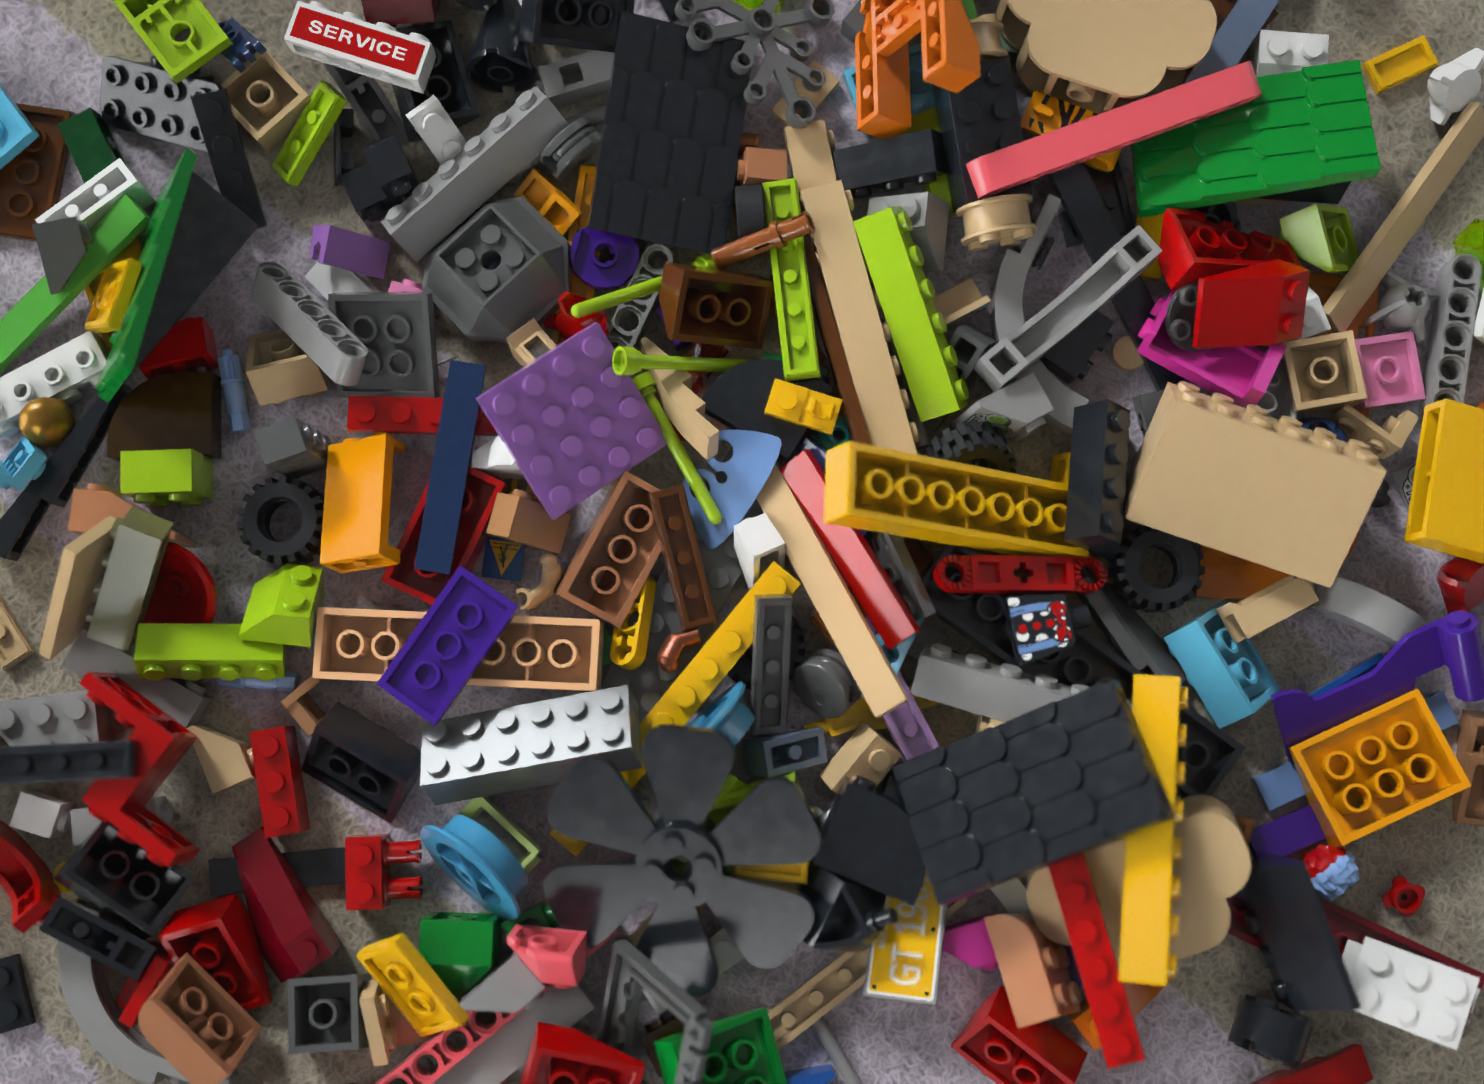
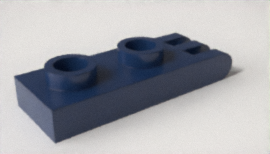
[218,17,267,73]

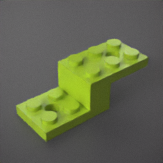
[114,0,233,84]

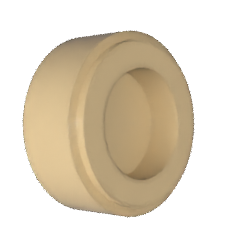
[1110,336,1144,371]

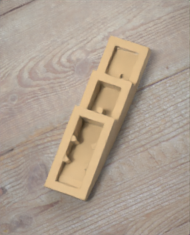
[640,336,719,460]

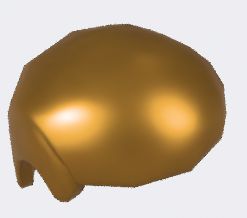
[18,397,75,447]

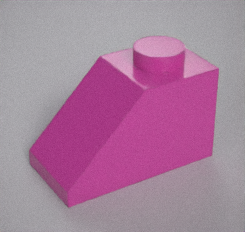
[943,912,999,971]

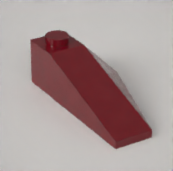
[232,826,342,983]

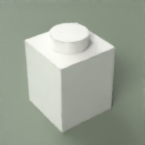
[9,790,74,839]

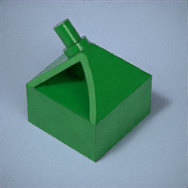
[419,912,503,1003]

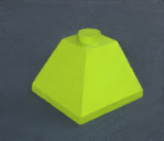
[1279,204,1360,274]

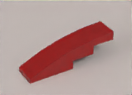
[1251,1044,1373,1084]

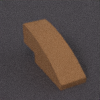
[1453,709,1484,826]

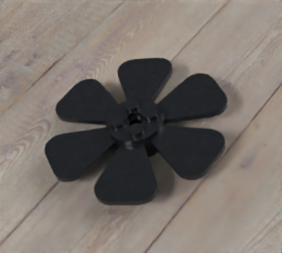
[543,724,822,997]

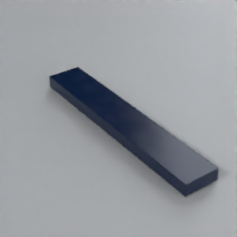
[414,360,487,575]

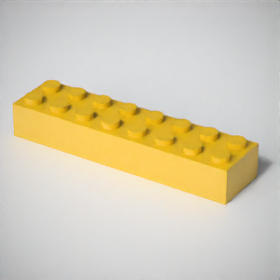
[824,441,1089,557]

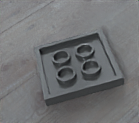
[328,292,440,398]

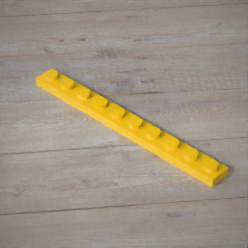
[550,561,801,857]

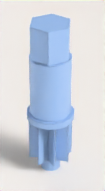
[217,349,251,433]
[211,671,298,693]

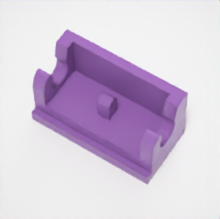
[310,225,390,279]

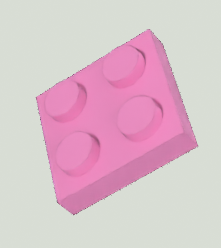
[1355,331,1426,410]

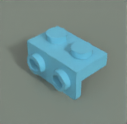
[0,435,47,492]

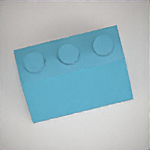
[1163,599,1281,729]

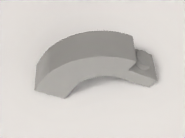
[1311,576,1429,648]

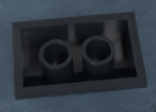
[392,20,480,142]
[301,702,421,824]
[53,821,196,940]

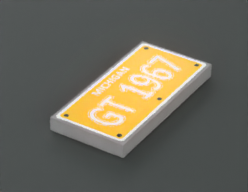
[863,870,948,1006]

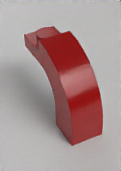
[0,820,61,934]

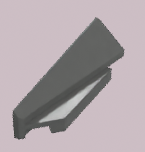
[1077,567,1187,683]

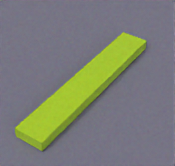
[762,178,821,382]

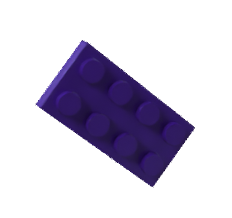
[376,566,520,725]

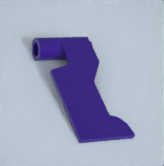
[1270,611,1484,764]

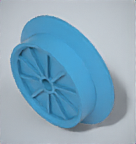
[687,682,755,746]
[420,815,529,921]

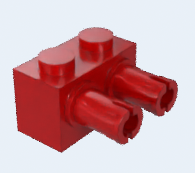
[345,834,423,911]

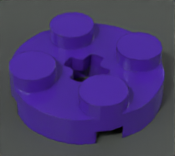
[570,226,639,291]

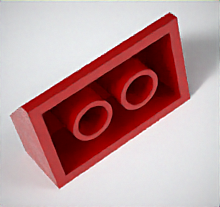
[950,985,1088,1084]

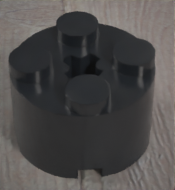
[1227,994,1313,1070]

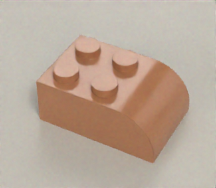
[984,913,1082,1028]
[138,953,262,1084]

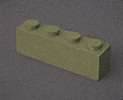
[85,507,174,652]

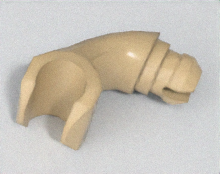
[516,553,563,610]

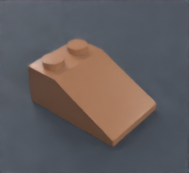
[68,484,197,548]

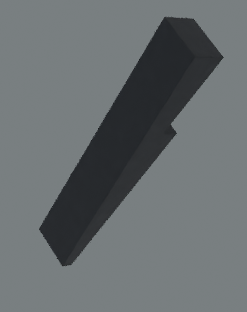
[0,384,133,561]

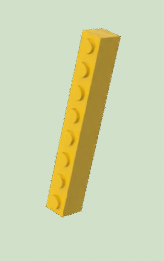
[1119,674,1189,986]

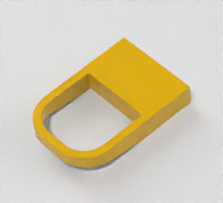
[1404,399,1484,564]

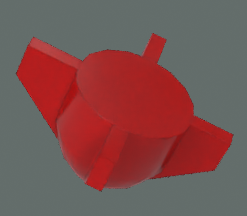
[544,291,609,340]
[1437,557,1484,614]

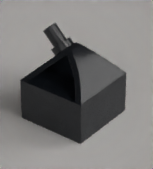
[800,863,898,953]

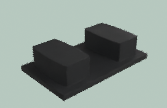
[333,108,355,186]

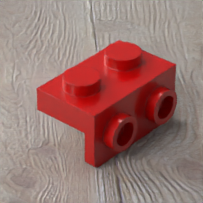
[115,941,175,1028]

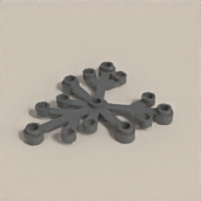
[675,0,835,129]

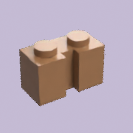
[486,489,571,555]

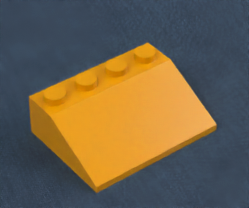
[1289,688,1472,847]

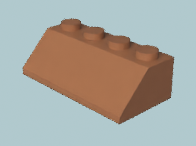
[554,470,662,628]

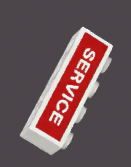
[284,1,436,94]

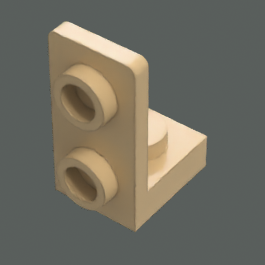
[1328,404,1419,460]

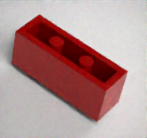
[249,726,311,838]

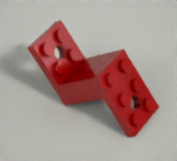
[79,672,200,867]

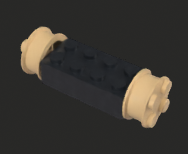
[932,13,1038,252]

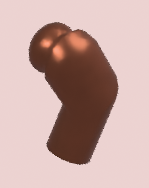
[657,627,702,672]

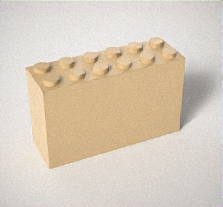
[1124,381,1387,588]

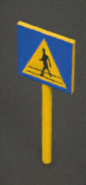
[481,479,527,582]

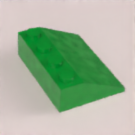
[654,1007,787,1084]

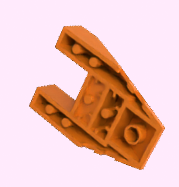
[855,0,981,139]

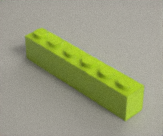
[853,206,969,423]

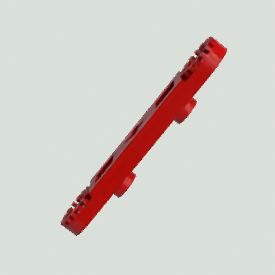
[934,555,1107,594]

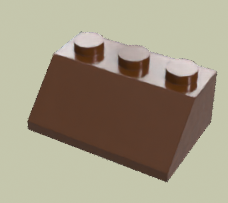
[659,262,774,349]

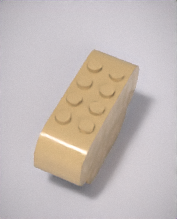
[996,0,1217,114]
[1027,795,1251,969]

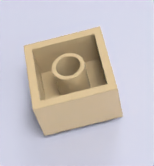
[220,51,310,154]

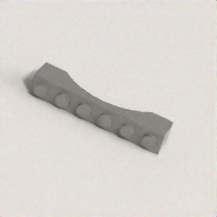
[974,225,1163,392]

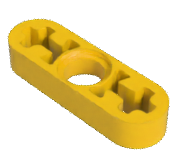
[610,575,656,670]

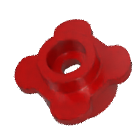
[1382,875,1425,917]

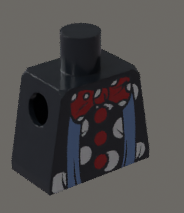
[1002,594,1092,666]

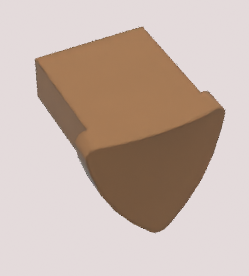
[281,676,326,736]

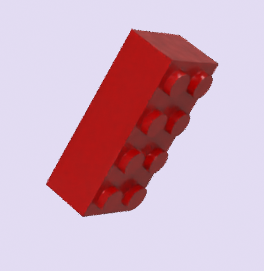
[381,467,511,605]

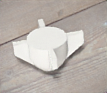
[1427,48,1484,126]
[471,435,525,482]

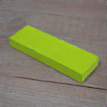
[272,80,348,187]

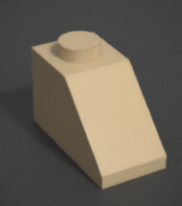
[187,725,256,794]

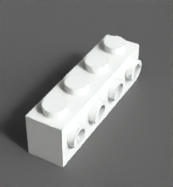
[0,330,110,437]

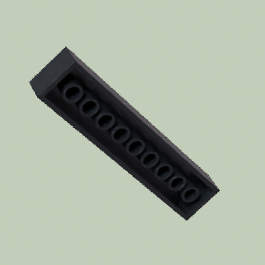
[921,544,1246,798]

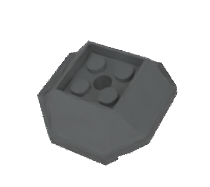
[421,196,571,343]

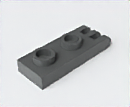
[868,532,936,621]

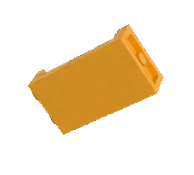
[320,432,405,574]

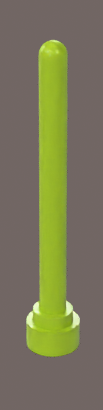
[571,253,718,318]
[612,346,751,376]
[632,371,723,525]

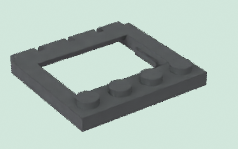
[597,939,713,1084]

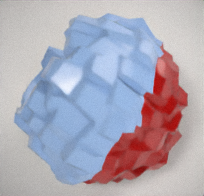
[1303,844,1360,902]

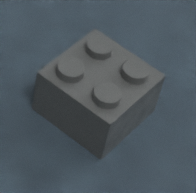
[287,973,372,1054]

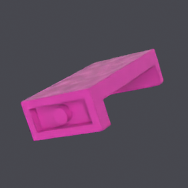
[1136,290,1287,408]

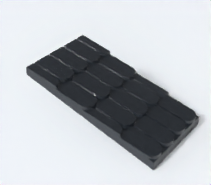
[587,10,754,254]
[892,680,1175,905]

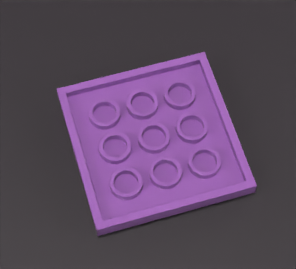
[476,322,667,520]

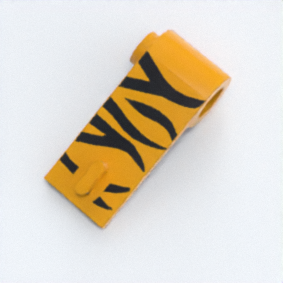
[1020,89,1122,172]

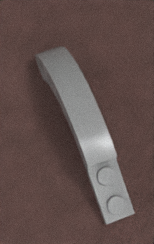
[990,194,1089,436]
[57,898,240,1084]

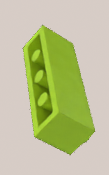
[134,623,287,681]

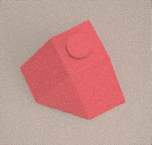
[507,924,587,989]

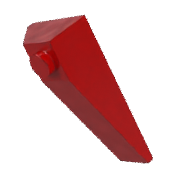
[1158,208,1302,290]

